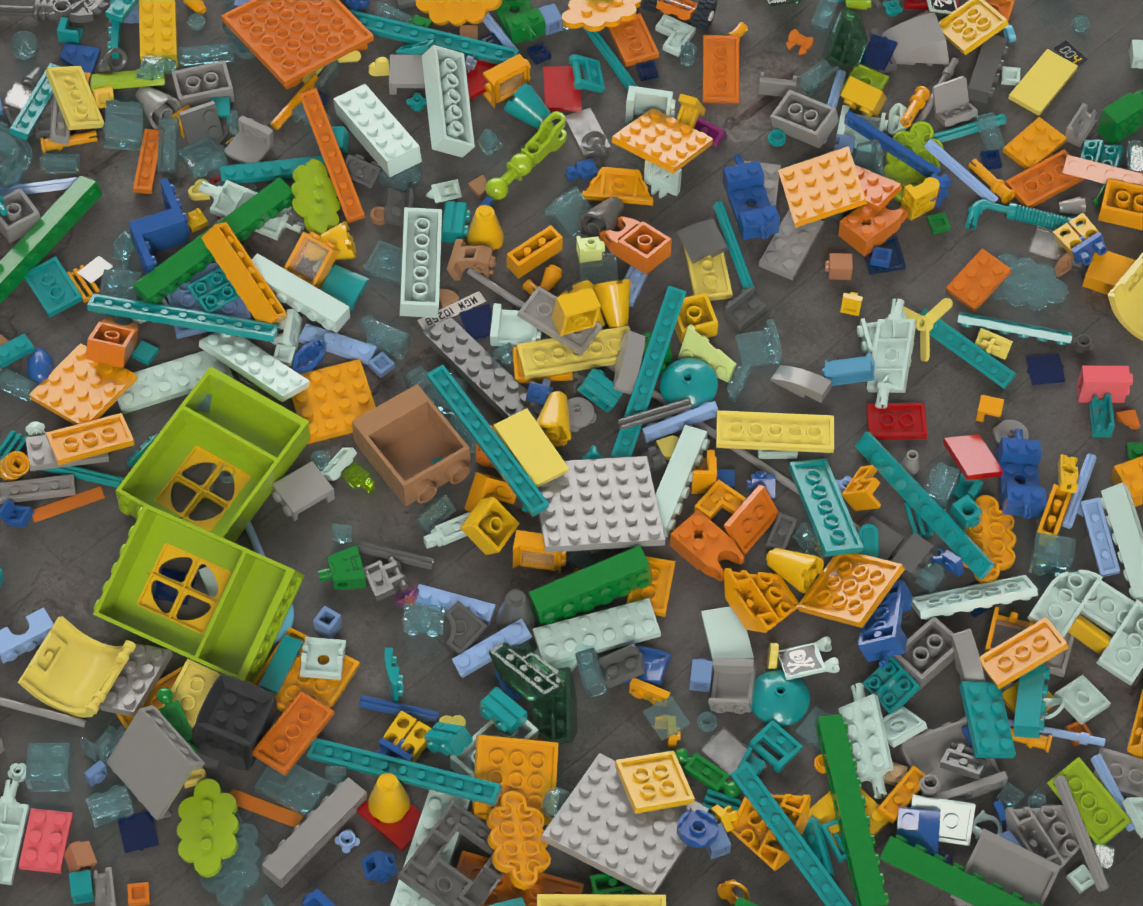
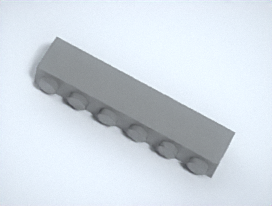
[262,777,367,888]

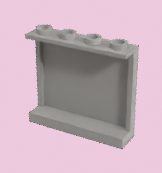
[106,705,205,820]
[899,716,1008,802]
[950,828,1061,906]

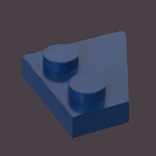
[60,43,101,76]

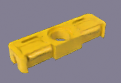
[1058,454,1079,493]

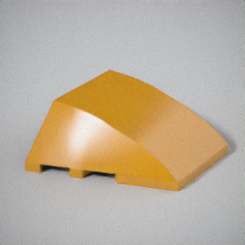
[724,568,799,633]
[731,793,811,871]

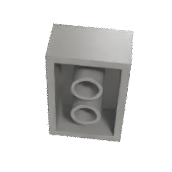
[171,60,235,108]
[770,89,839,148]
[893,616,955,691]

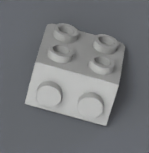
[932,76,978,127]
[224,115,274,164]

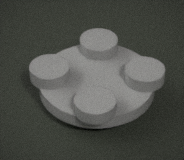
[568,397,597,432]
[992,420,1029,445]

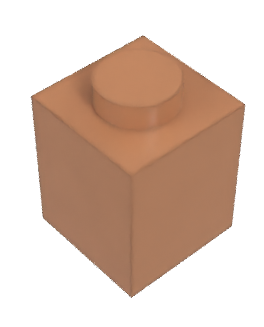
[825,253,853,280]
[64,841,97,873]

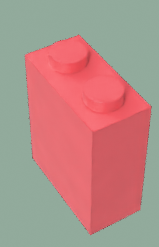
[1076,366,1133,403]

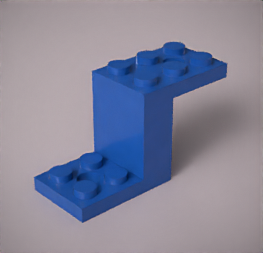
[129,178,190,275]

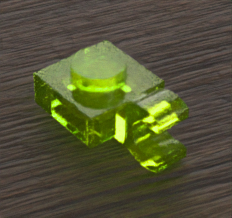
[341,462,375,493]

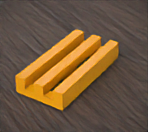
[67,265,101,303]

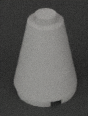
[136,86,182,130]

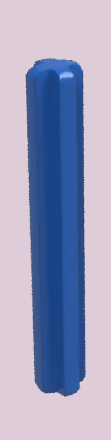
[359,695,439,724]

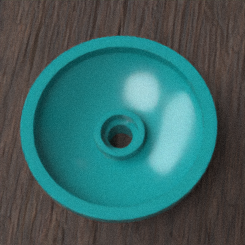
[660,358,718,410]
[752,670,810,727]

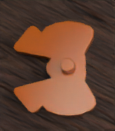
[786,29,814,56]

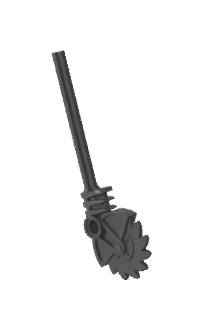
[0,0,108,25]

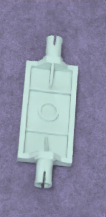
[199,180,305,241]
[866,299,917,408]
[839,683,894,799]
[0,780,30,885]

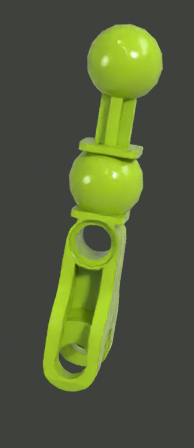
[485,111,567,201]

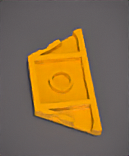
[582,167,653,206]

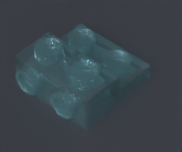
[176,136,227,179]

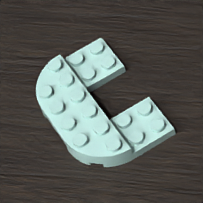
[1028,570,1143,686]

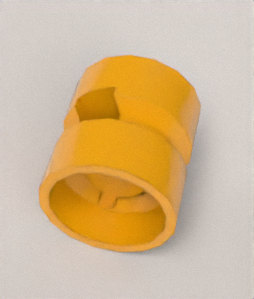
[0,451,30,482]

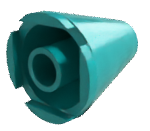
[504,83,555,129]

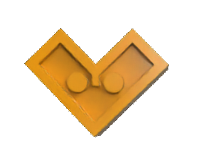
[691,450,717,494]
[841,465,881,511]
[464,472,516,513]
[694,479,747,520]

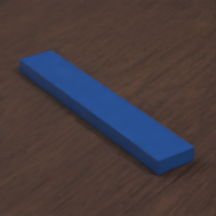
[844,111,941,178]

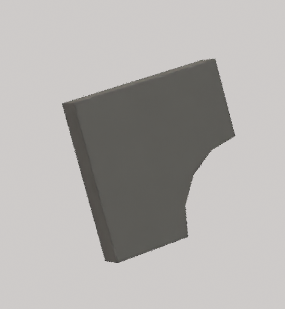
[445,600,488,655]

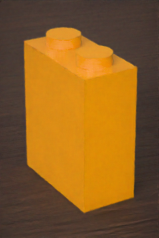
[1082,251,1136,295]

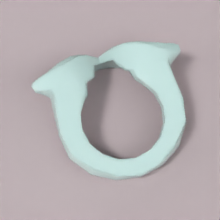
[1041,697,1065,719]
[972,810,1002,839]

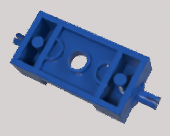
[722,154,780,240]
[996,428,1047,519]
[858,579,912,668]

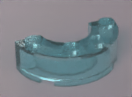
[0,122,32,189]

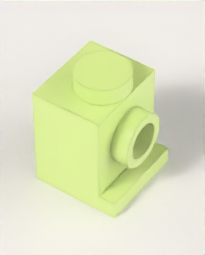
[576,236,605,263]

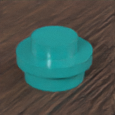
[768,129,786,147]

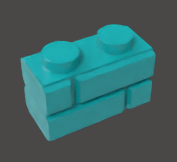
[441,201,471,243]
[577,368,624,413]
[480,687,527,736]
[424,722,473,756]

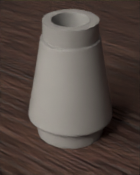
[1059,197,1086,215]
[901,450,920,476]
[920,774,940,797]

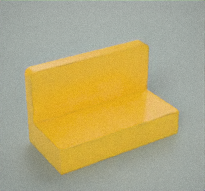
[1068,614,1112,655]

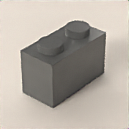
[891,533,934,583]

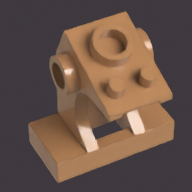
[447,239,496,281]

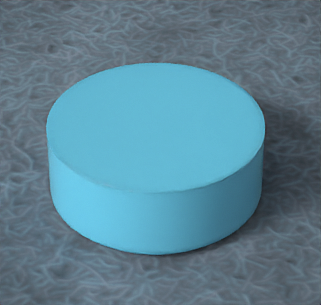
[1003,25,1016,44]

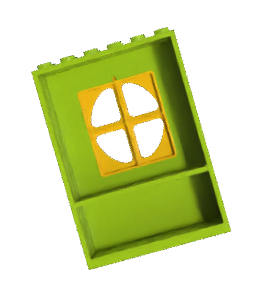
[116,366,310,543]
[93,503,305,684]

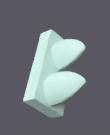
[426,179,462,203]
[271,309,302,351]

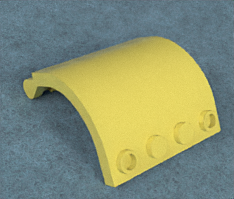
[1108,253,1143,341]
[18,616,136,717]

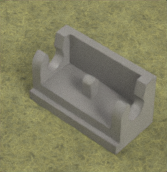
[758,72,797,97]
[1065,103,1097,147]
[92,867,117,906]

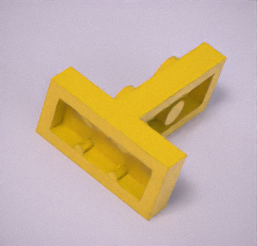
[676,94,706,129]

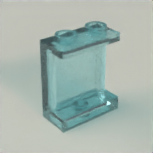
[103,100,143,151]

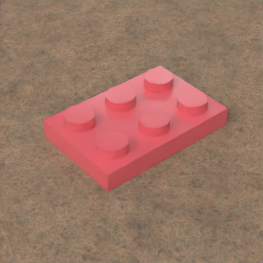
[19,808,73,874]

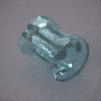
[680,42,697,66]

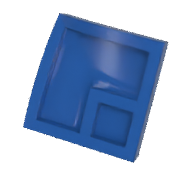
[623,645,672,685]
[896,807,941,855]

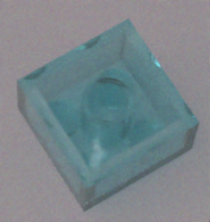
[1028,532,1076,578]
[25,743,73,792]

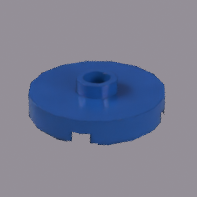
[677,810,719,848]

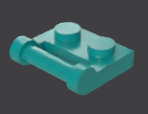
[569,54,605,93]
[747,720,803,773]

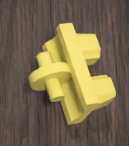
[975,328,1013,360]

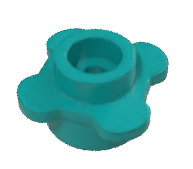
[883,0,903,17]
[406,93,427,112]

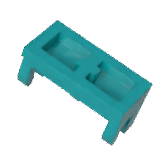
[1088,393,1115,438]

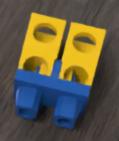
[900,173,952,221]
[1053,213,1107,266]
[377,710,432,762]

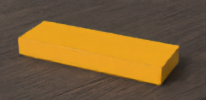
[876,765,926,824]

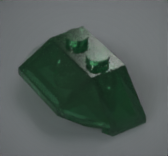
[821,6,868,68]
[489,642,560,702]
[533,667,577,745]

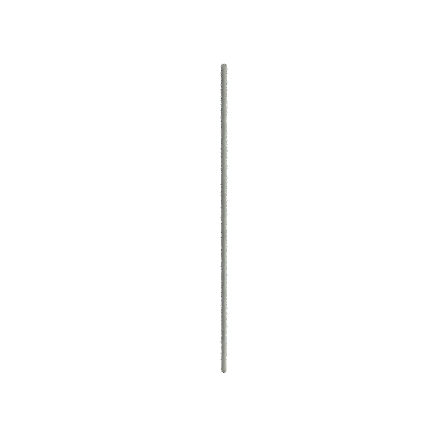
[467,268,937,584]

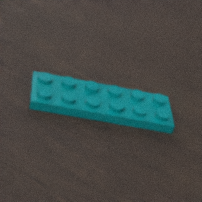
[788,458,863,557]

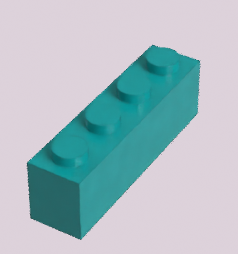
[1014,662,1050,738]

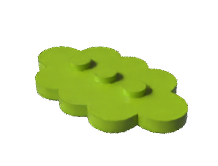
[882,121,944,203]
[291,159,340,235]
[176,779,240,878]

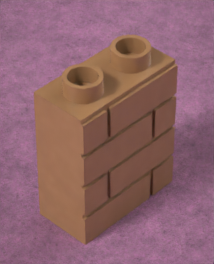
[352,384,471,506]

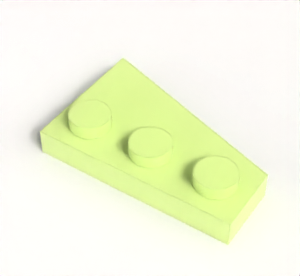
[678,324,736,383]

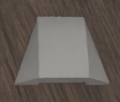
[881,10,949,67]
[1005,805,1080,870]

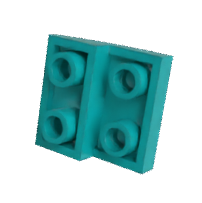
[1080,140,1123,167]
[320,265,370,311]
[187,268,240,313]
[385,648,404,703]
[862,656,922,714]

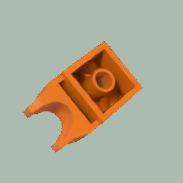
[838,202,909,256]
[600,217,672,275]
[86,317,139,367]
[669,510,745,581]

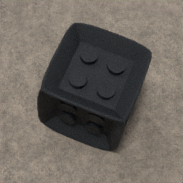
[192,674,277,771]

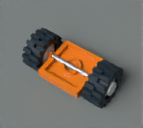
[641,0,717,31]

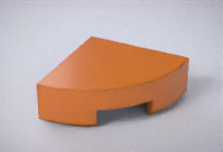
[1115,409,1140,429]

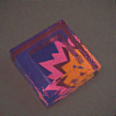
[394,587,420,607]

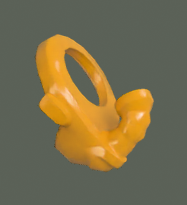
[717,879,750,905]

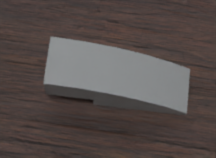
[613,330,646,395]
[770,365,832,403]
[951,629,985,682]

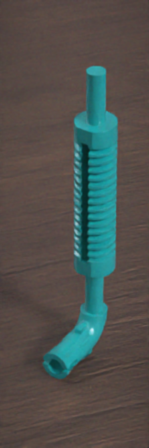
[965,199,1080,234]

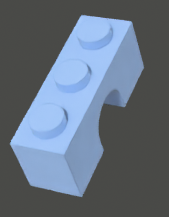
[0,607,54,664]

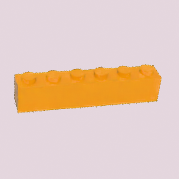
[201,222,288,324]

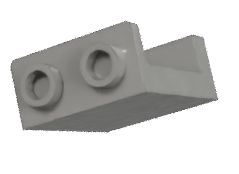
[389,55,425,95]
[272,461,335,521]
[708,658,756,714]

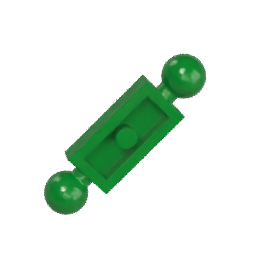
[157,687,199,754]
[674,748,740,798]

